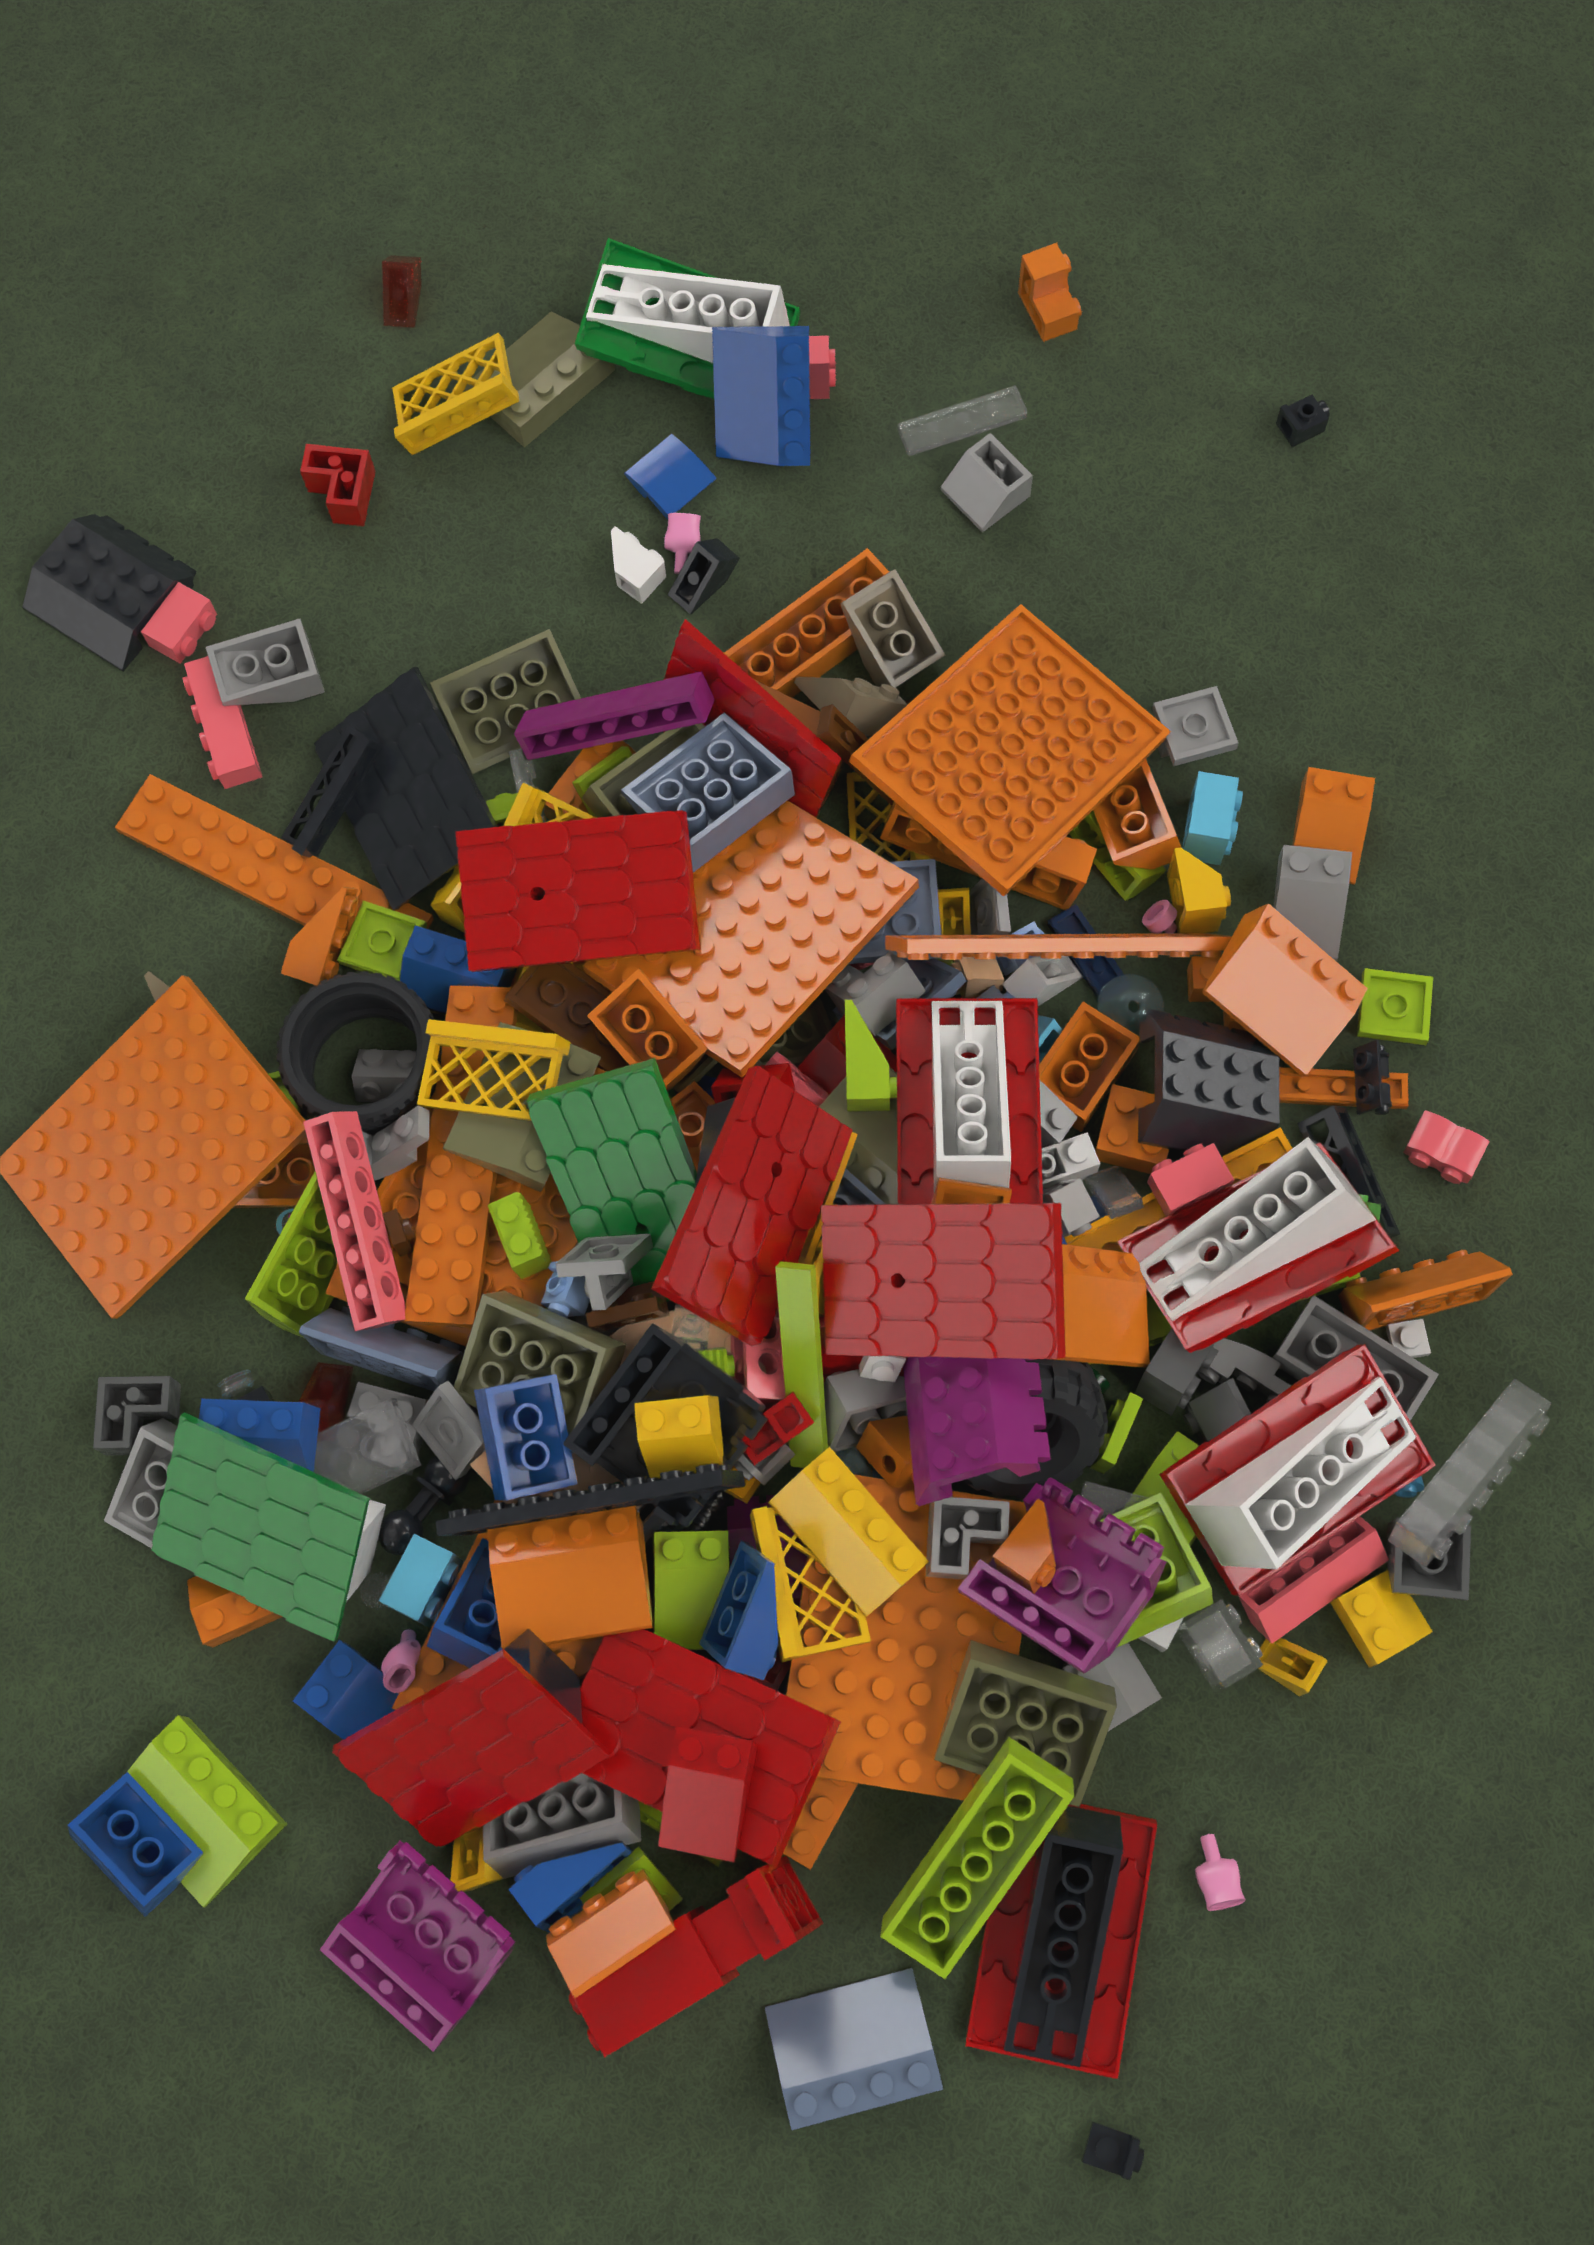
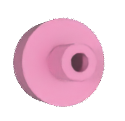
[1142,900,1177,933]

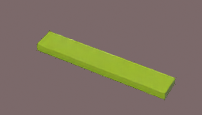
[775,1261,828,1468]

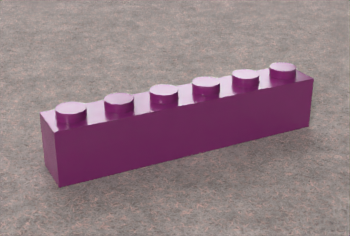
[514,671,715,760]

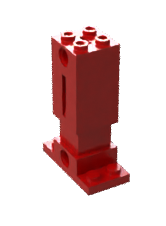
[567,1856,824,2058]

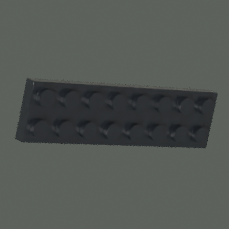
[436,1463,745,1536]

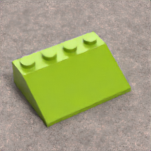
[245,1172,338,1338]
[1100,1493,1213,1648]
[126,1715,287,1908]

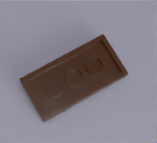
[504,963,629,1072]

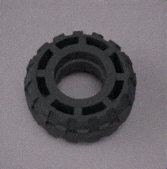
[964,1359,1108,1498]

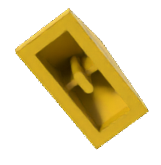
[938,888,971,935]
[1251,1638,1327,1696]
[450,1826,503,1892]

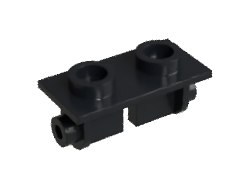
[1353,1039,1392,1115]

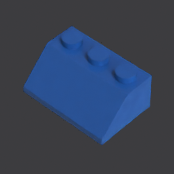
[400,925,517,1015]
[474,1374,578,1501]
[199,1399,321,1472]
[68,1772,203,1917]

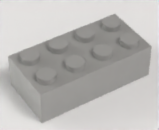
[1272,1295,1439,1421]

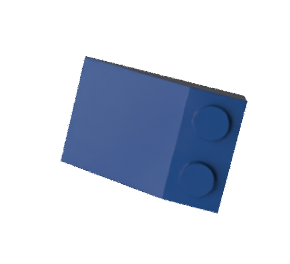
[426,1538,502,1668]
[699,1540,778,1680]
[293,1640,399,1740]
[508,1842,633,1933]

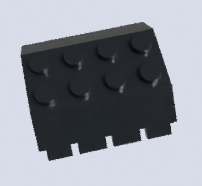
[23,514,196,672]
[1138,1009,1280,1157]
[563,1323,768,1527]

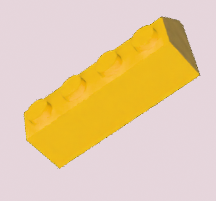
[768,1447,929,1617]

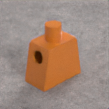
[856,1415,914,1488]

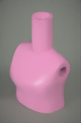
[664,513,701,574]
[381,1629,421,1693]
[1195,1834,1246,1911]

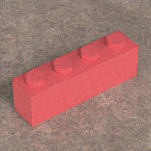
[183,656,262,789]
[1238,1516,1389,1644]

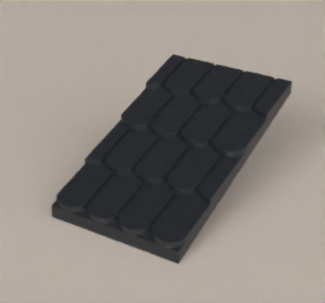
[314,667,498,910]

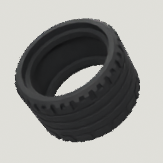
[276,971,442,1136]

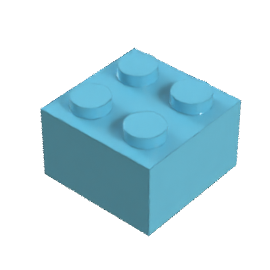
[1182,771,1243,865]
[379,1534,464,1628]

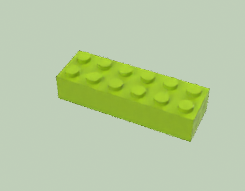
[880,1737,1074,1979]

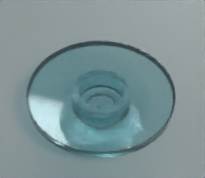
[1096,974,1164,1037]

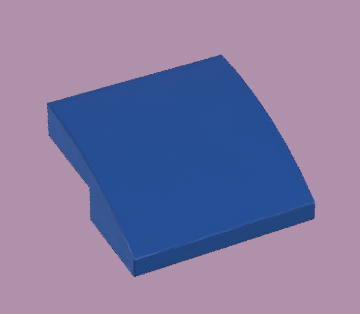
[624,434,716,519]

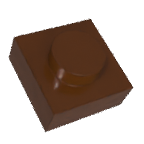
[383,1209,415,1256]

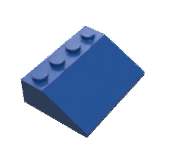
[712,326,811,466]

